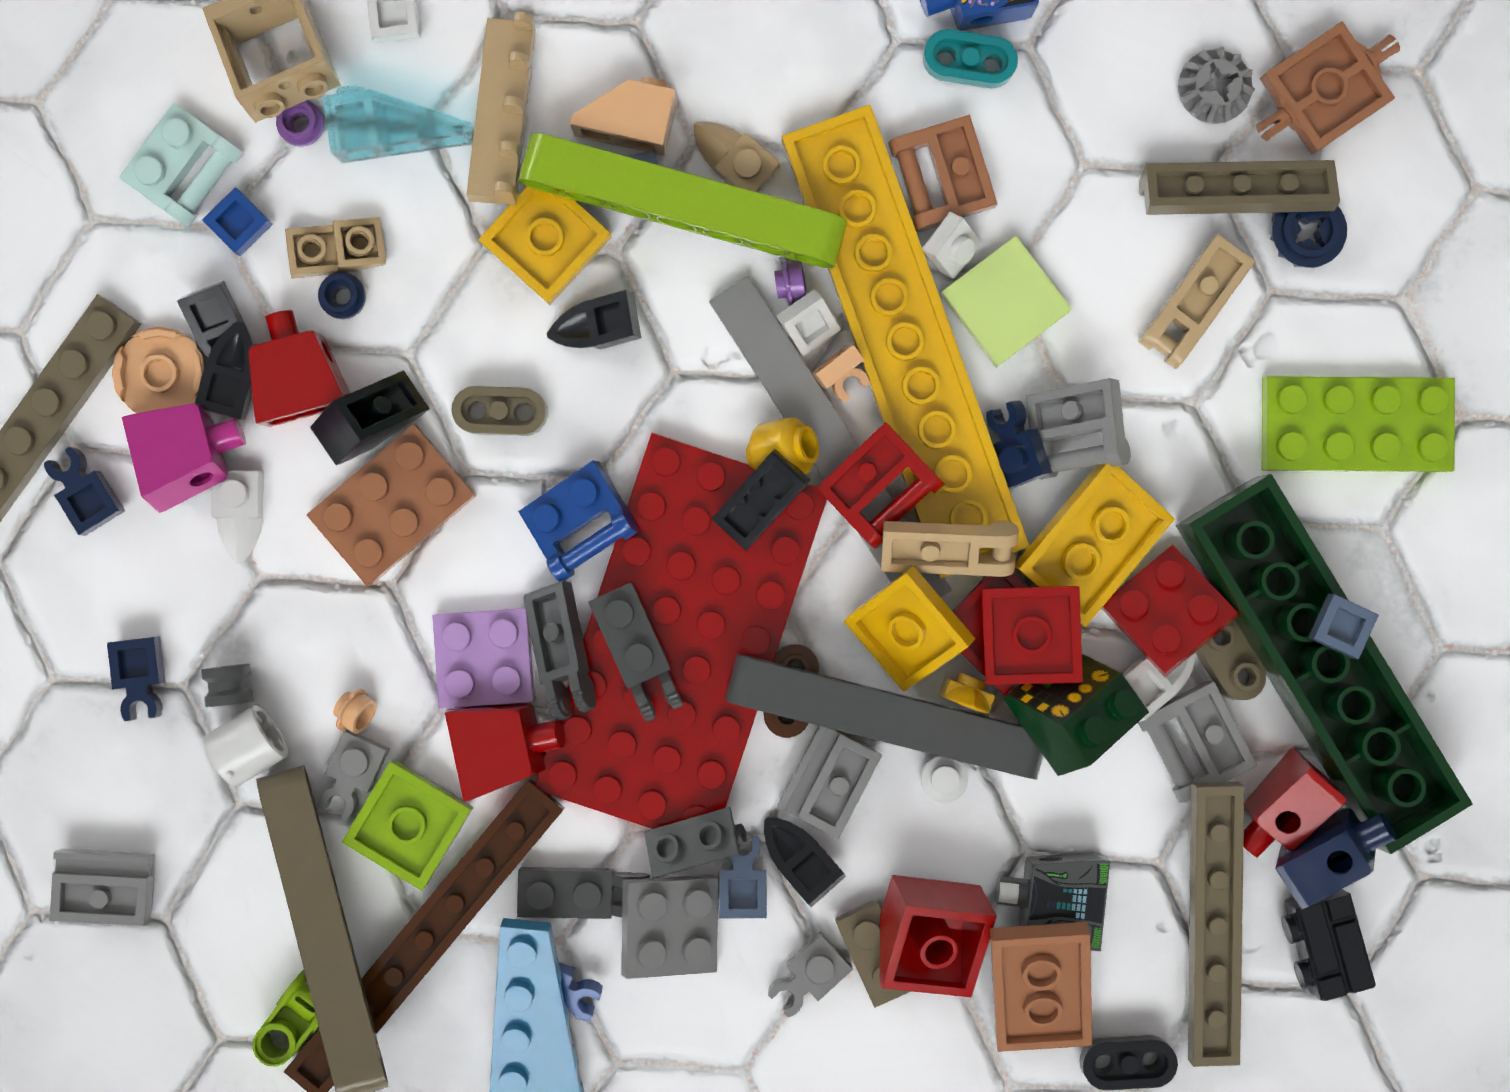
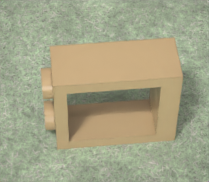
[202,0,341,123]

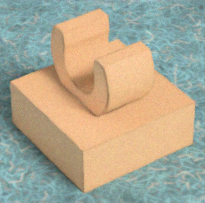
[811,345,870,402]

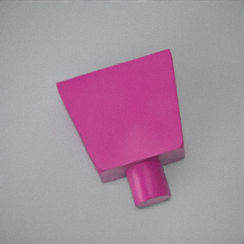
[121,403,246,513]

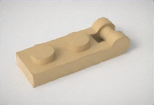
[1138,234,1256,369]
[881,521,1019,577]

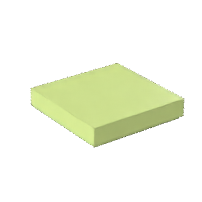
[940,235,1073,368]

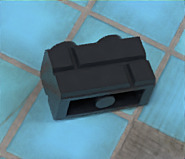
[1281,889,1376,1001]

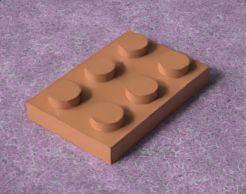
[306,424,477,586]
[990,922,1092,1052]

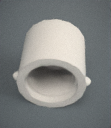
[203,705,288,787]

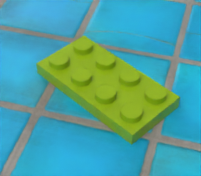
[1261,376,1455,472]

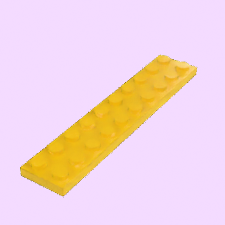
[781,104,1029,579]

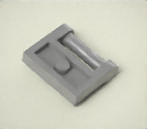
[1026,378,1131,480]
[1138,680,1258,803]

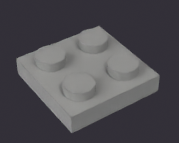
[621,875,719,979]

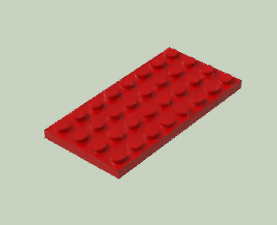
[535,433,827,829]

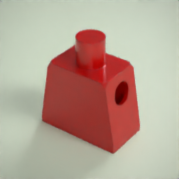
[248,310,350,428]
[445,704,565,802]
[1243,747,1347,858]

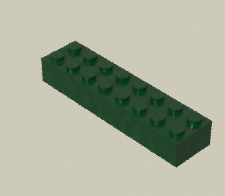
[1175,474,1473,854]

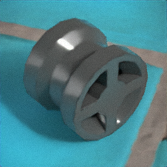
[201,664,254,707]

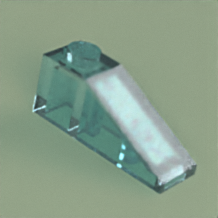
[323,85,474,163]

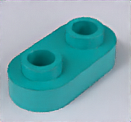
[923,29,1018,89]

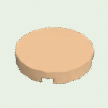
[112,326,207,413]

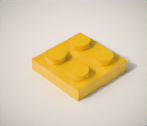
[478,186,612,306]
[843,565,975,692]

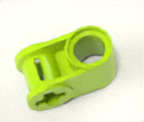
[252,969,319,1067]

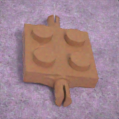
[1256,21,1400,155]

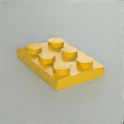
[1015,463,1175,628]

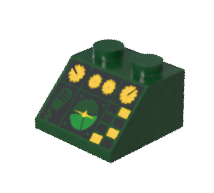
[1003,654,1149,776]

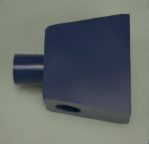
[1275,808,1396,909]

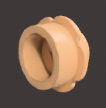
[333,688,377,734]

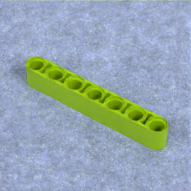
[518,133,847,269]

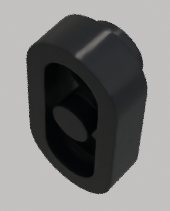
[1079,1035,1178,1090]

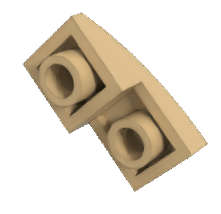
[285,217,386,279]

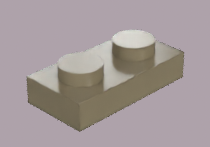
[835,899,911,1008]

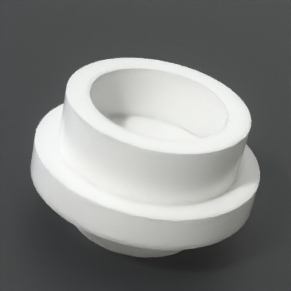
[921,756,968,803]

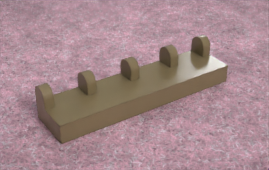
[1139,160,1340,215]

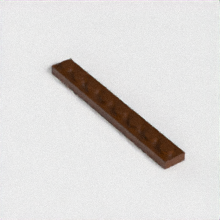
[283,778,565,1092]

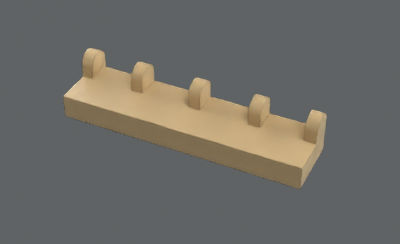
[466,12,536,205]

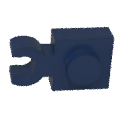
[986,400,1053,489]
[44,447,125,536]
[107,636,166,721]

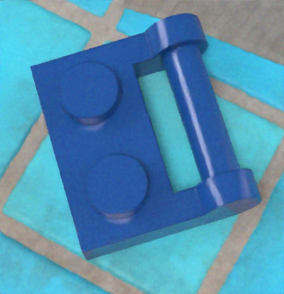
[518,460,639,581]

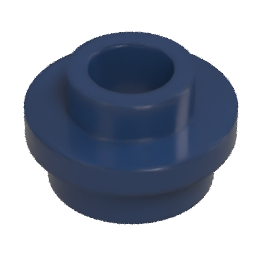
[318,272,366,320]

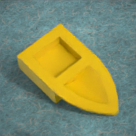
[939,673,995,714]

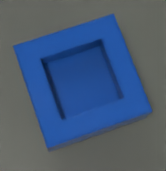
[202,187,273,256]

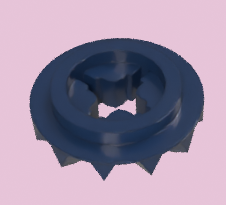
[1270,206,1347,269]

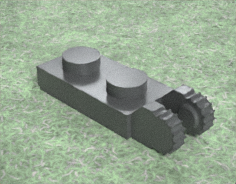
[523,580,597,721]
[588,582,683,722]
[517,867,650,919]

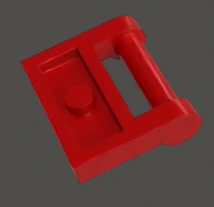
[816,422,945,549]

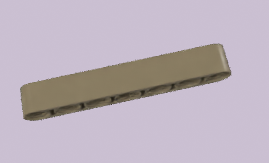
[256,765,389,1092]

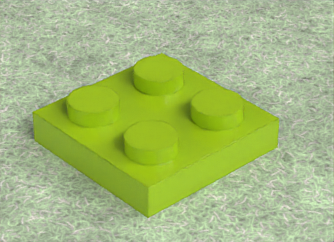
[341,759,474,891]

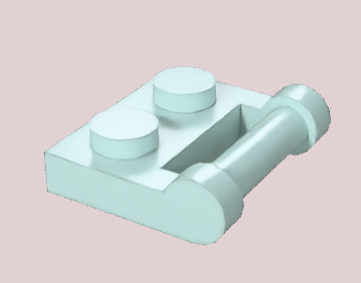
[118,102,243,228]

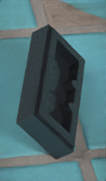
[712,449,811,551]

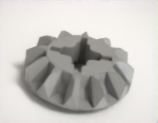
[1178,47,1255,124]

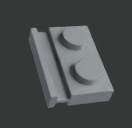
[778,726,882,839]
[49,849,155,926]

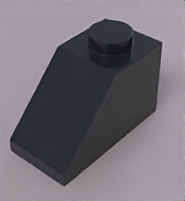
[310,370,430,466]

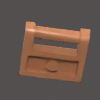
[888,114,998,232]

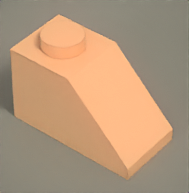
[570,77,677,156]

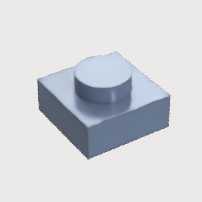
[1308,594,1379,659]

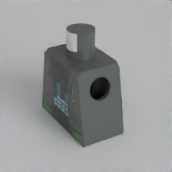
[995,852,1110,952]

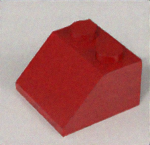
[879,875,997,998]

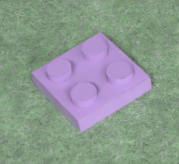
[432,608,535,709]

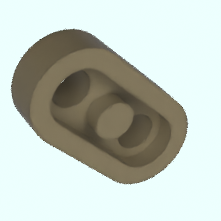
[451,386,548,436]
[1196,620,1266,700]

